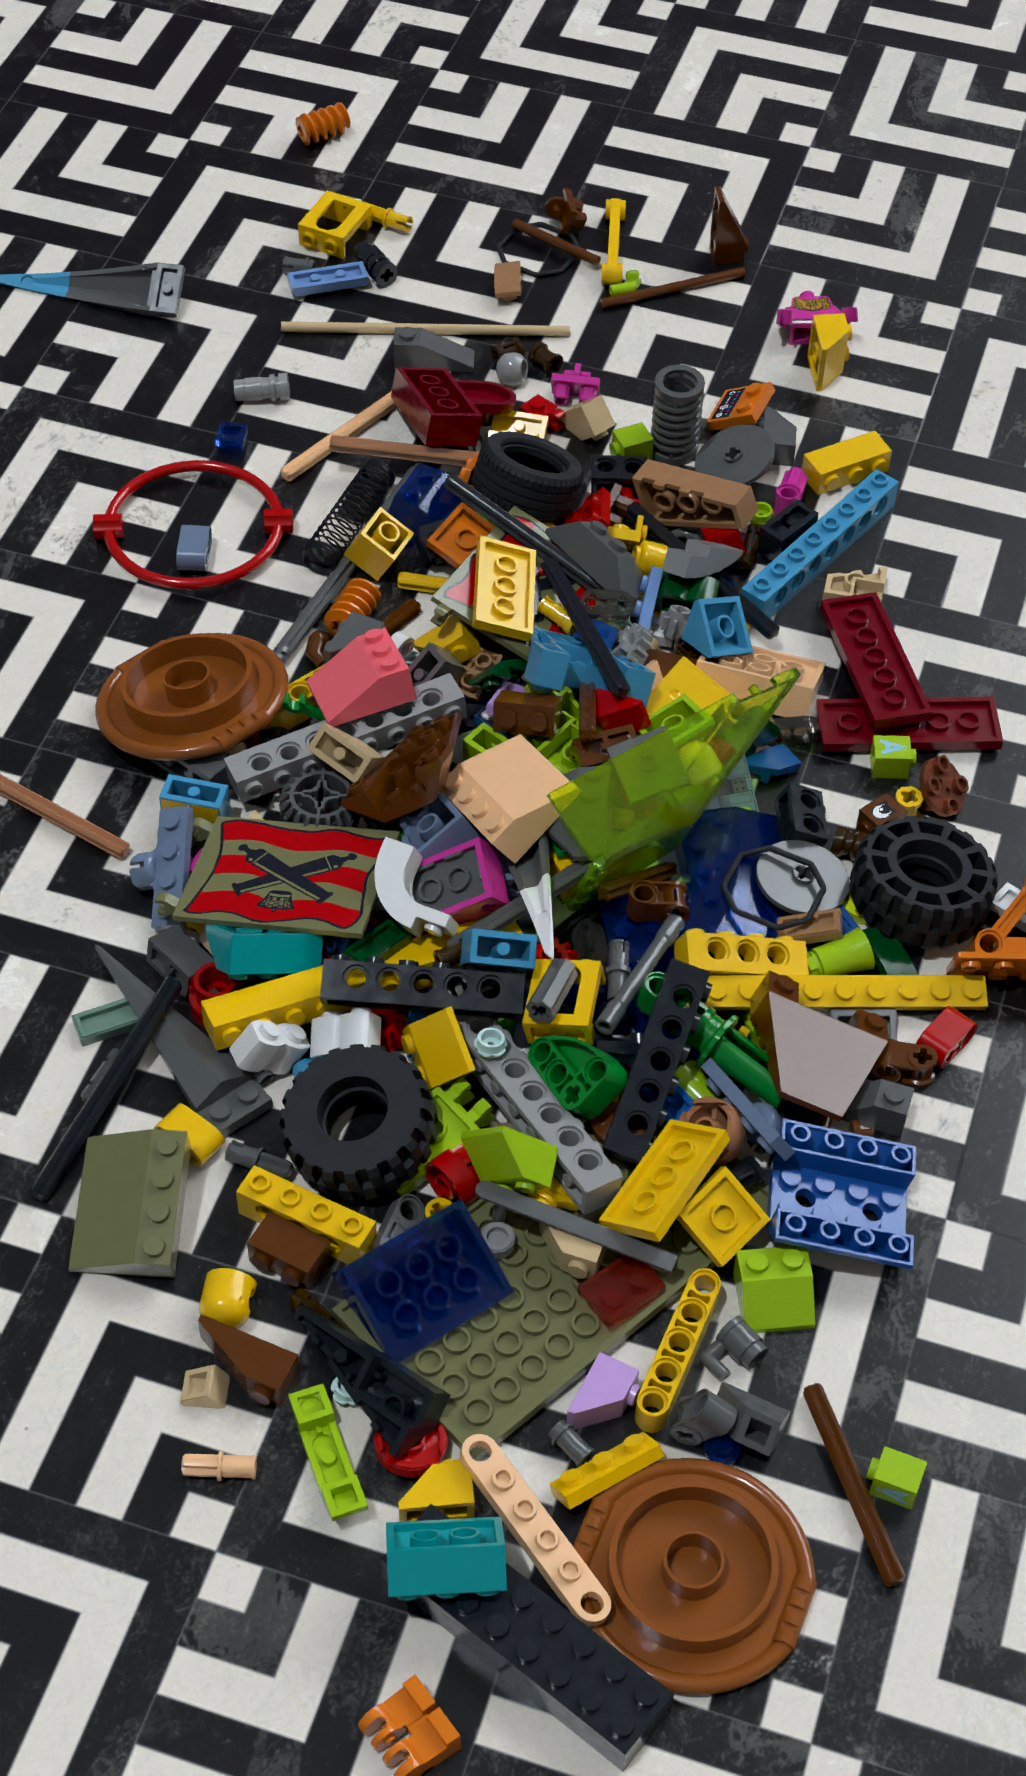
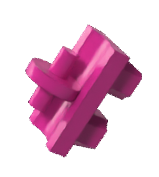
[551,363,600,405]

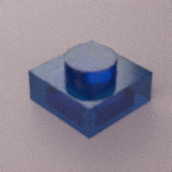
[215,422,248,451]

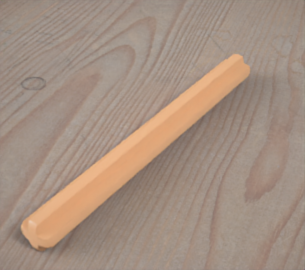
[280,391,398,482]

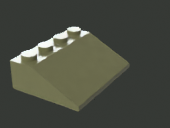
[68,1129,191,1279]

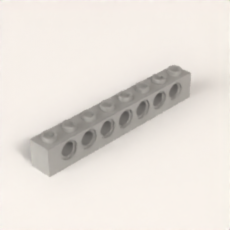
[223,673,467,803]
[455,1015,623,1215]

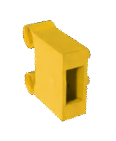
[646,656,749,744]

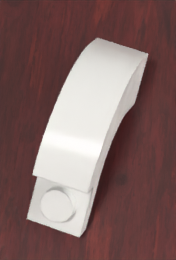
[374,837,459,938]

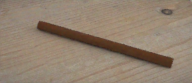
[599,267,746,309]

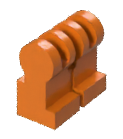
[358,1674,462,1776]

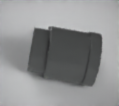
[700,1315,769,1381]

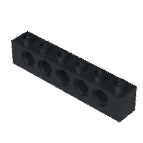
[320,954,525,1020]
[602,958,713,1167]

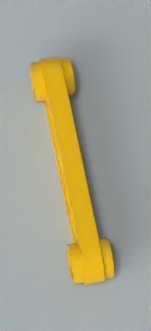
[601,198,626,285]

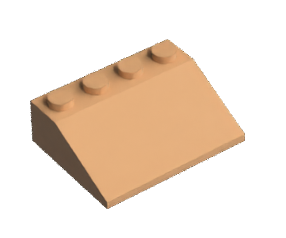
[696,646,826,723]
[442,734,581,863]

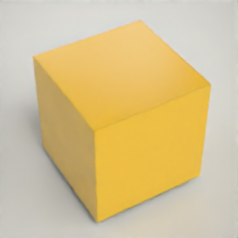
[343,507,414,581]

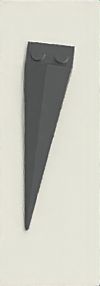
[95,944,273,1138]

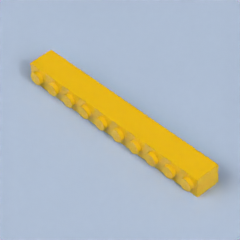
[201,918,523,1051]

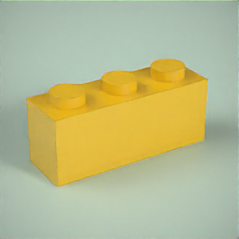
[802,431,892,495]

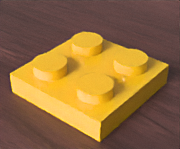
[676,1166,771,1267]

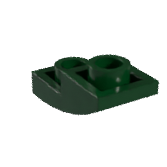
[468,659,526,691]
[862,927,918,975]

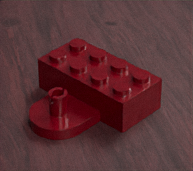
[391,367,517,449]

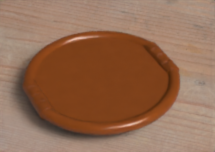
[95,633,288,761]
[573,1458,817,1695]

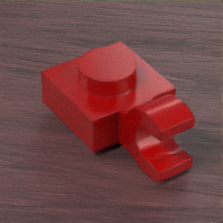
[519,394,566,432]

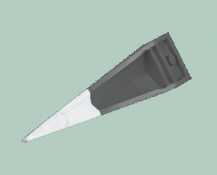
[500,832,554,960]

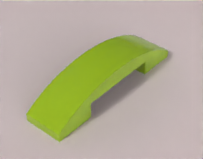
[288,1384,368,1521]

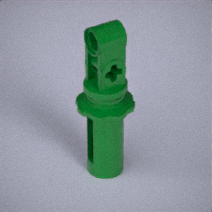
[636,972,785,1110]

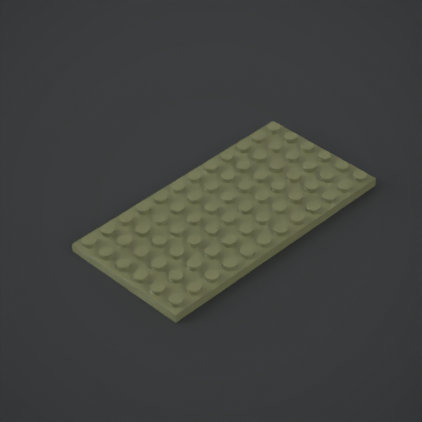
[332,1117,769,1461]

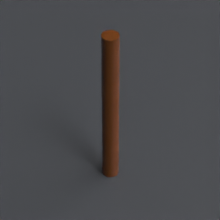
[512,218,601,266]

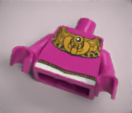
[776,290,858,345]

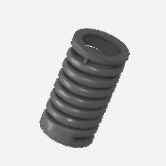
[651,365,705,466]

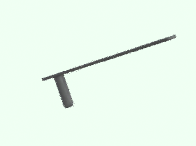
[475,1181,678,1273]

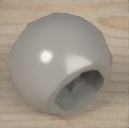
[496,352,528,386]

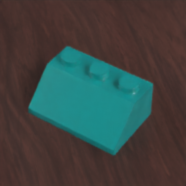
[205,925,323,980]
[386,1517,507,1600]

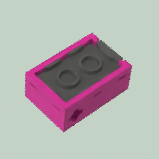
[412,837,510,936]

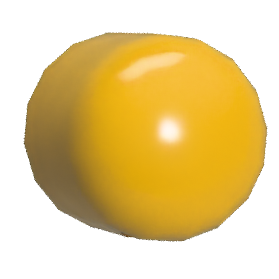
[199,1268,257,1329]

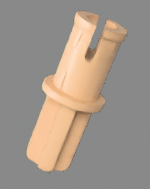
[181,1451,257,1481]

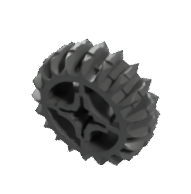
[279,766,362,827]

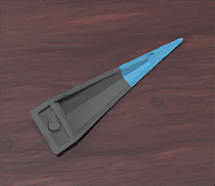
[0,262,185,318]

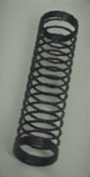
[301,459,395,574]

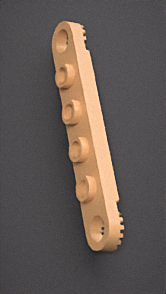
[460,1434,611,1628]

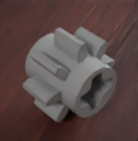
[658,605,691,641]

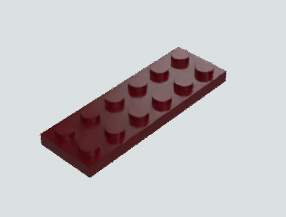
[820,592,933,729]
[815,696,1003,752]

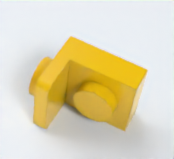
[607,515,648,550]

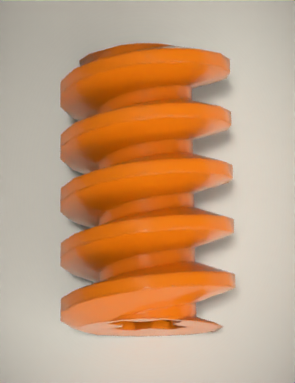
[296,102,351,146]
[324,578,381,637]

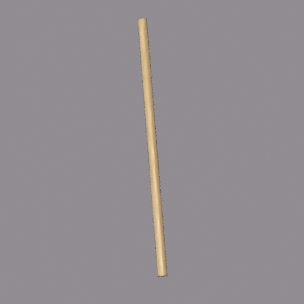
[281,321,570,337]

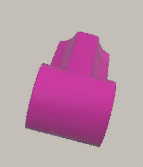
[773,467,809,515]

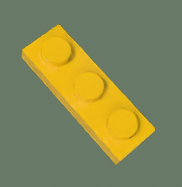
[549,1432,664,1510]

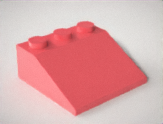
[306,628,417,727]

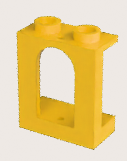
[298,190,372,259]
[522,959,606,1046]

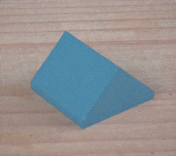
[681,596,753,658]

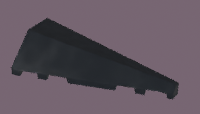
[294,1305,451,1458]

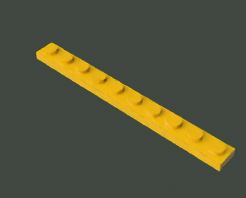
[685,975,988,1011]

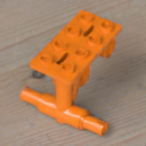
[946,877,1026,981]

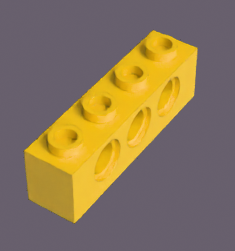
[674,928,809,975]
[236,1165,377,1270]

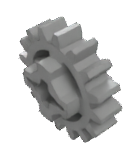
[608,623,653,665]

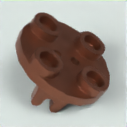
[919,755,969,817]

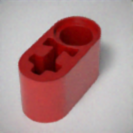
[916,1006,978,1069]

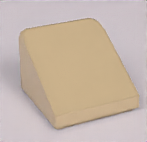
[180,1365,230,1409]

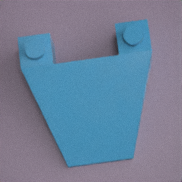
[524,627,656,708]

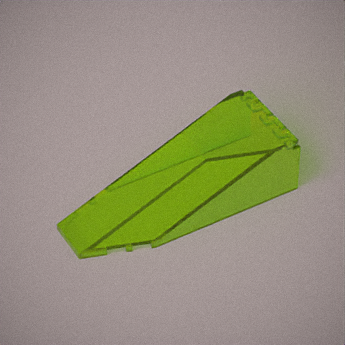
[547,667,801,911]

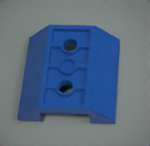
[766,1118,916,1269]

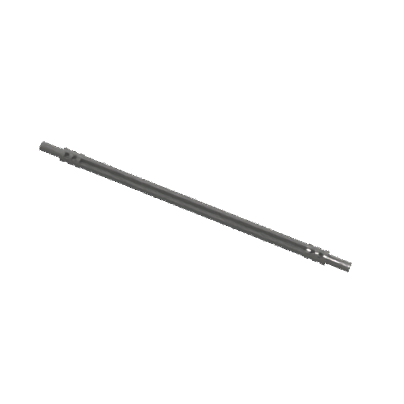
[273,446,443,665]

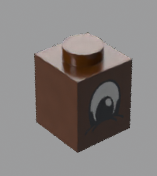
[856,793,908,833]

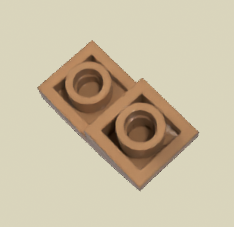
[494,261,522,301]
[456,647,504,702]

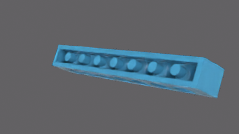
[741,469,899,618]

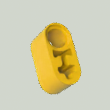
[154,1103,225,1167]

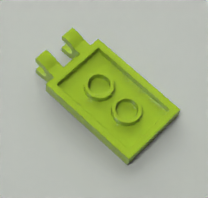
[395,1076,496,1197]

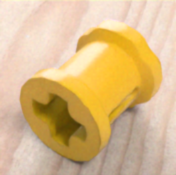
[895,786,923,818]

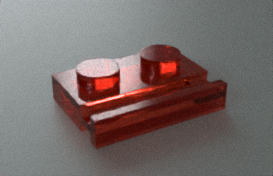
[577,1255,666,1329]

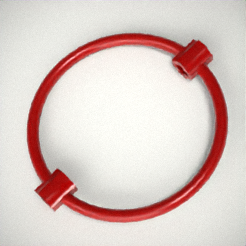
[93,460,293,590]

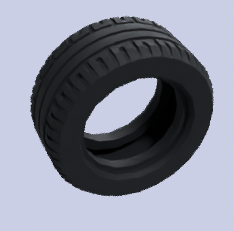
[471,431,584,523]

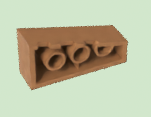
[632,459,759,530]

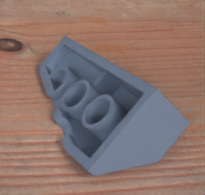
[399,792,482,860]

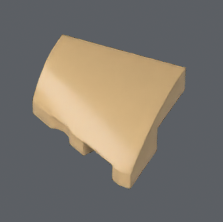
[823,567,887,601]

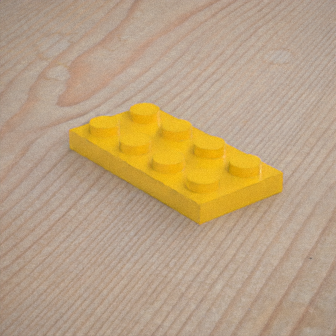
[472,535,536,642]
[599,1119,731,1242]

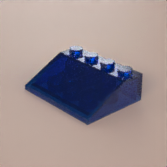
[331,1198,514,1362]

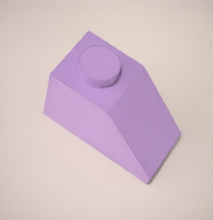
[566,1352,642,1430]

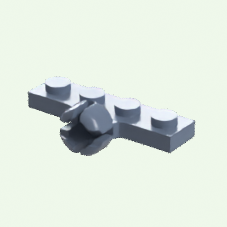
[129,805,194,931]
[700,1057,795,1161]

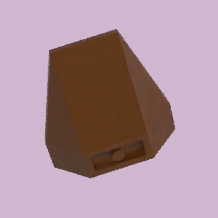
[340,712,462,823]

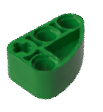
[528,1035,628,1120]

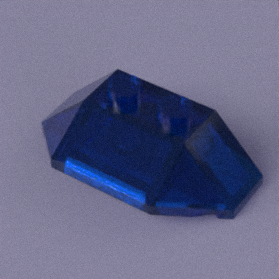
[389,463,464,548]

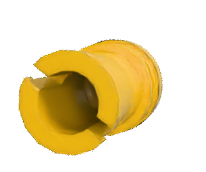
[537,596,575,635]

